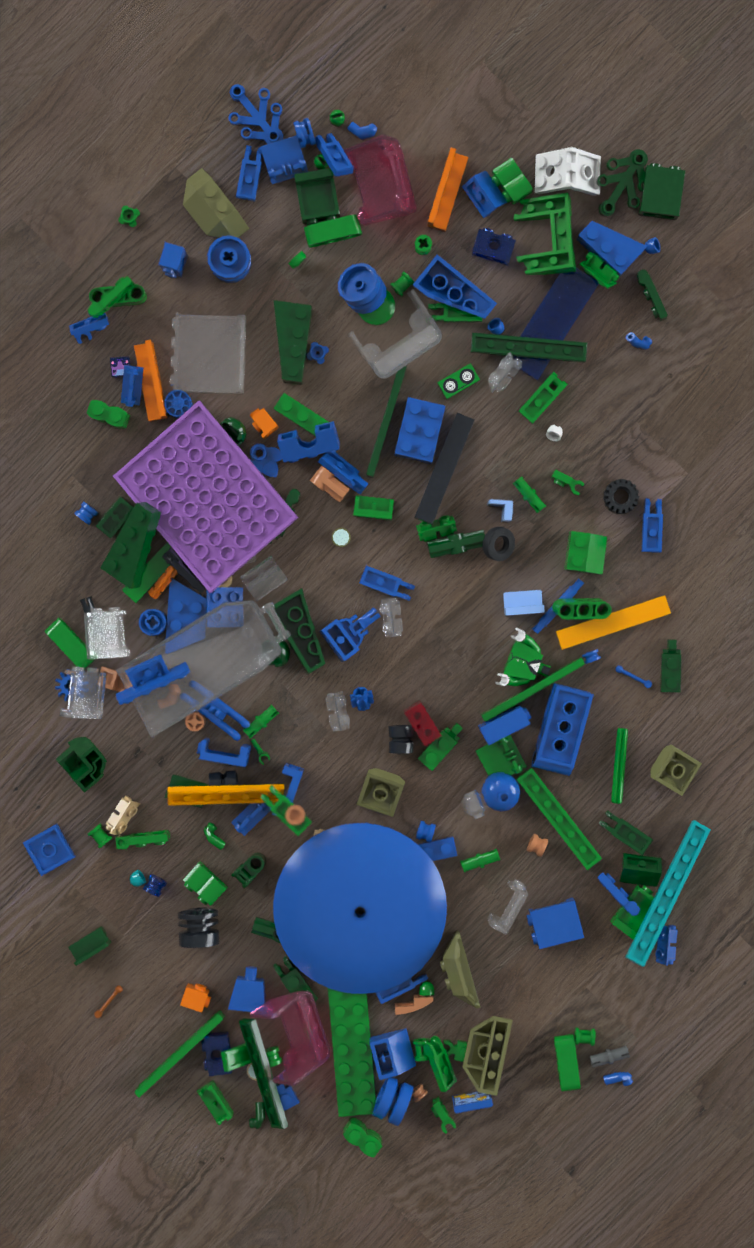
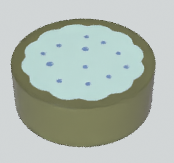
[332,528,351,547]

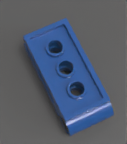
[531,683,594,776]

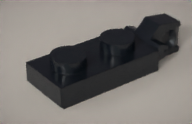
[162,547,206,593]

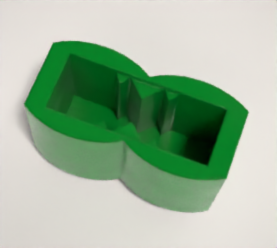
[491,157,533,205]
[87,400,130,429]
[183,861,228,906]
[343,1117,382,1157]

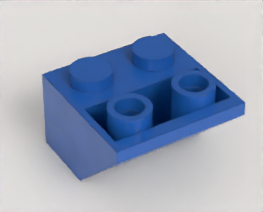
[370,1028,416,1080]

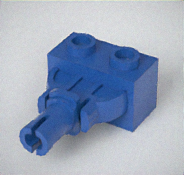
[319,607,381,662]

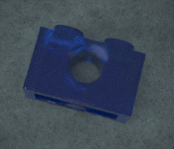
[472,228,516,266]
[202,1031,233,1076]

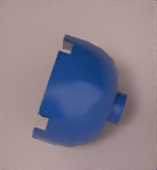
[481,772,520,812]

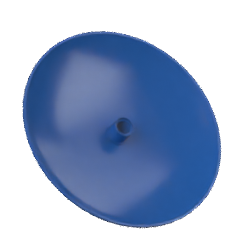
[273,823,447,994]

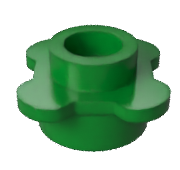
[118,206,140,227]

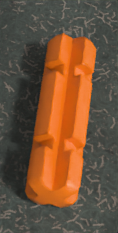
[148,565,178,599]

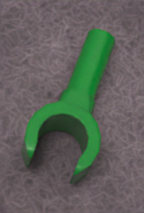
[251,739,270,765]

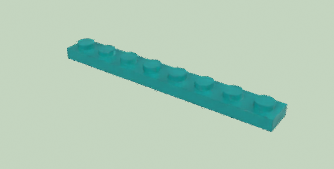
[625,820,711,967]

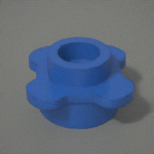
[307,342,329,364]

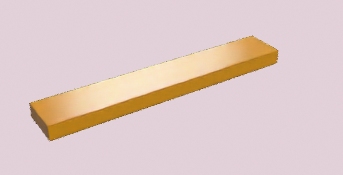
[556,595,671,650]
[167,784,284,805]

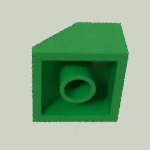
[564,531,607,575]

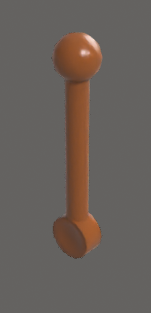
[94,985,122,1018]

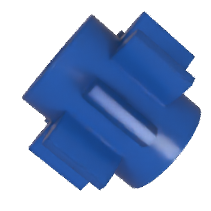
[350,687,374,711]

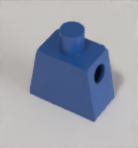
[228,966,266,1014]

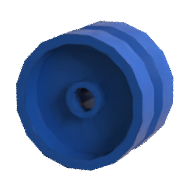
[207,236,251,283]
[338,263,386,314]
[372,1077,413,1126]

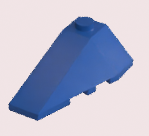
[413,255,497,319]

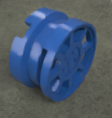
[293,118,316,149]
[164,390,193,418]
[139,609,167,636]

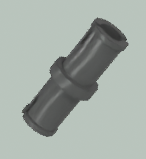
[589,1045,630,1068]

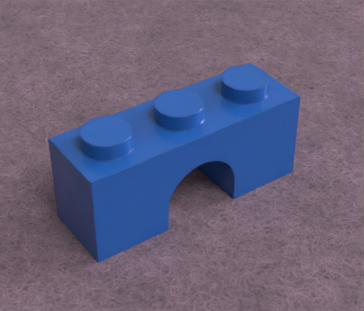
[277,421,340,463]

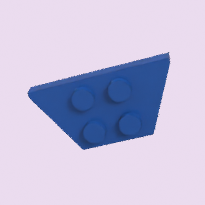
[165,579,207,652]

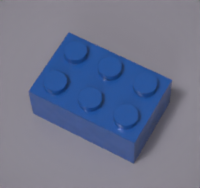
[394,397,445,464]

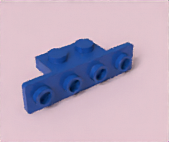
[116,654,190,705]

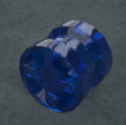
[143,874,167,897]

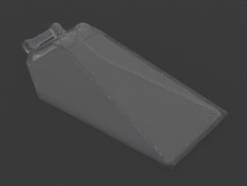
[116,600,291,738]

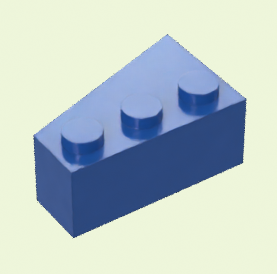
[576,221,647,277]

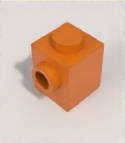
[180,983,211,1012]

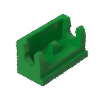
[353,495,394,521]
[197,1080,234,1125]

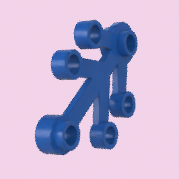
[229,84,283,144]

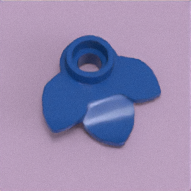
[250,444,282,478]

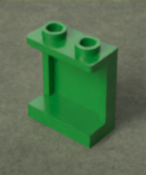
[610,885,654,940]

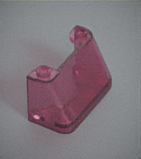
[344,135,416,226]

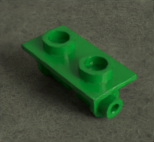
[579,252,619,289]
[416,515,457,542]

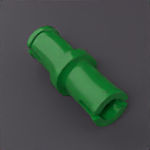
[513,476,546,513]
[243,704,279,739]
[460,849,500,873]

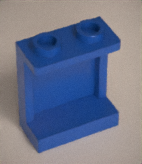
[197,738,251,767]
[269,763,304,816]
[526,898,584,949]

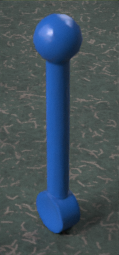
[616,666,652,688]

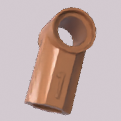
[309,466,350,502]

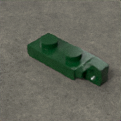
[660,639,681,693]

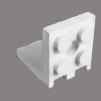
[535,147,601,196]

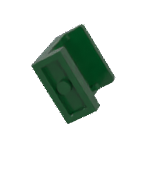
[638,163,686,220]
[294,168,340,226]

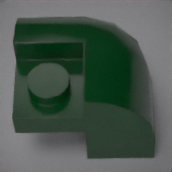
[56,737,107,793]

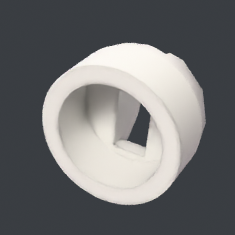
[546,425,563,441]

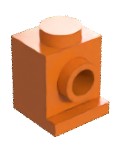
[250,408,279,439]

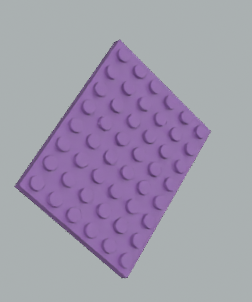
[113,401,298,593]

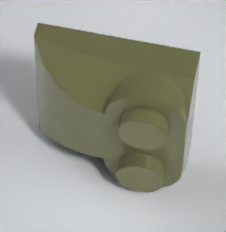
[650,745,702,796]
[357,768,405,817]

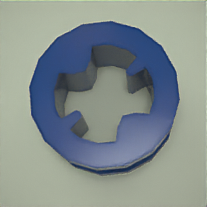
[582,649,601,664]

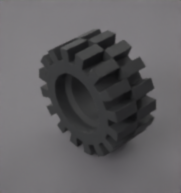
[603,479,639,514]

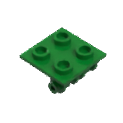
[476,735,527,776]

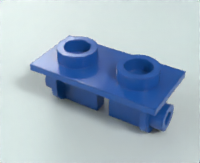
[121,365,144,407]
[231,803,271,836]
[656,925,678,966]

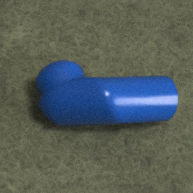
[347,122,377,140]
[626,332,652,350]
[603,1072,633,1086]

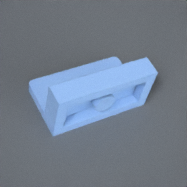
[487,499,513,522]
[503,590,545,616]

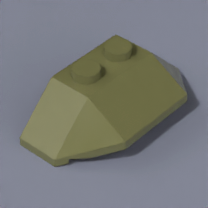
[183,168,249,238]
[440,930,481,1008]
[463,1016,513,1096]

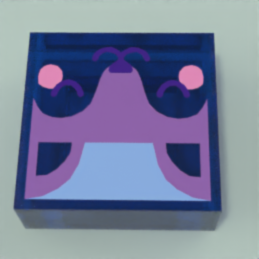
[110,356,131,378]

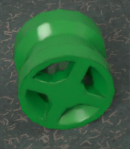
[265,1046,283,1067]

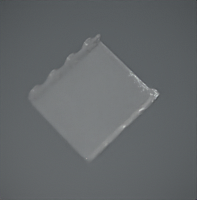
[170,312,247,394]

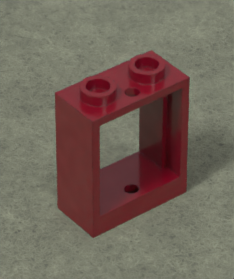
[404,701,441,746]

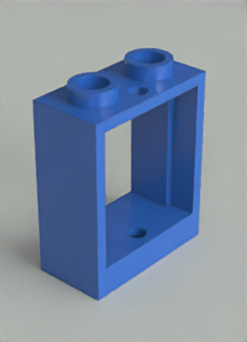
[478,705,531,745]

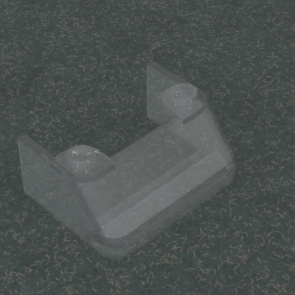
[347,289,442,378]

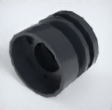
[178,907,220,948]

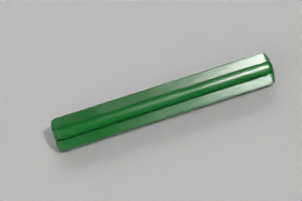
[611,728,628,804]

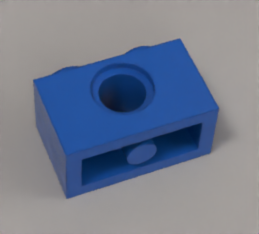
[159,242,188,278]

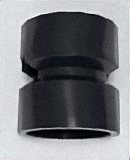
[389,725,413,754]
[209,770,238,786]

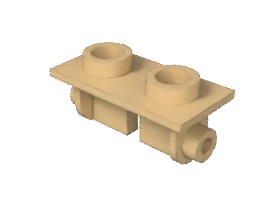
[105,795,140,836]

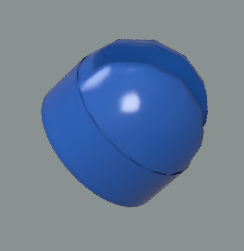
[645,237,661,254]
[488,318,505,335]

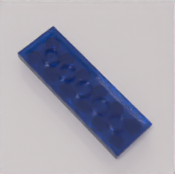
[505,268,599,381]

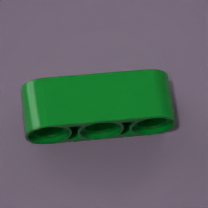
[304,214,362,248]
[89,284,147,307]
[552,598,612,619]
[45,618,97,671]
[554,1034,581,1092]

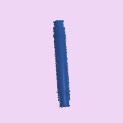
[532,578,584,634]

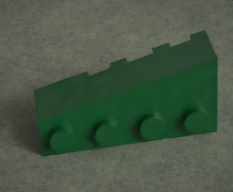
[274,300,313,385]
[100,502,161,589]
[268,588,325,675]

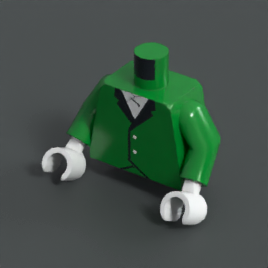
[496,628,551,687]

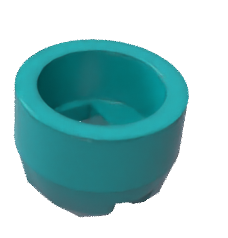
[130,870,146,887]

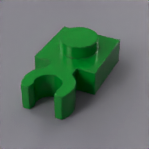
[443,1040,467,1062]

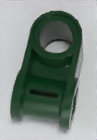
[230,852,266,889]

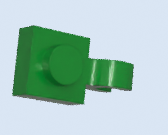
[551,470,584,496]
[431,1096,456,1134]

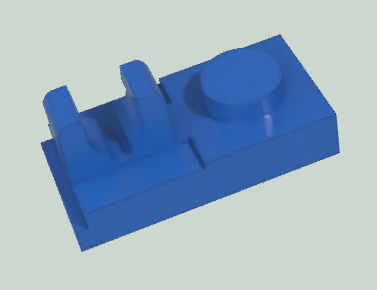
[69,313,109,344]

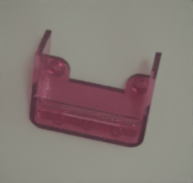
[250,990,331,1086]

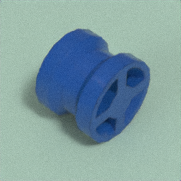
[74,501,99,525]
[416,821,436,843]

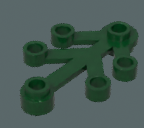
[596,149,648,217]

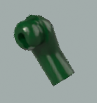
[249,1102,265,1129]

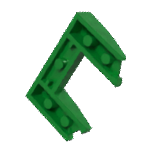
[514,193,576,275]

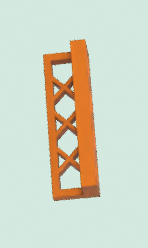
[427,148,468,232]
[134,340,168,422]

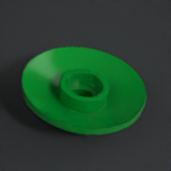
[359,290,395,325]

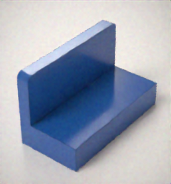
[462,171,507,218]

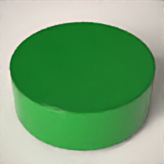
[288,251,307,269]

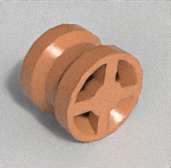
[185,712,206,732]
[526,833,548,857]

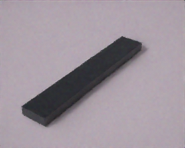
[414,413,475,525]

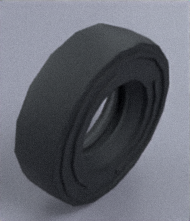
[483,527,515,561]

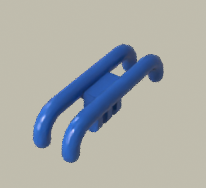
[180,680,250,741]

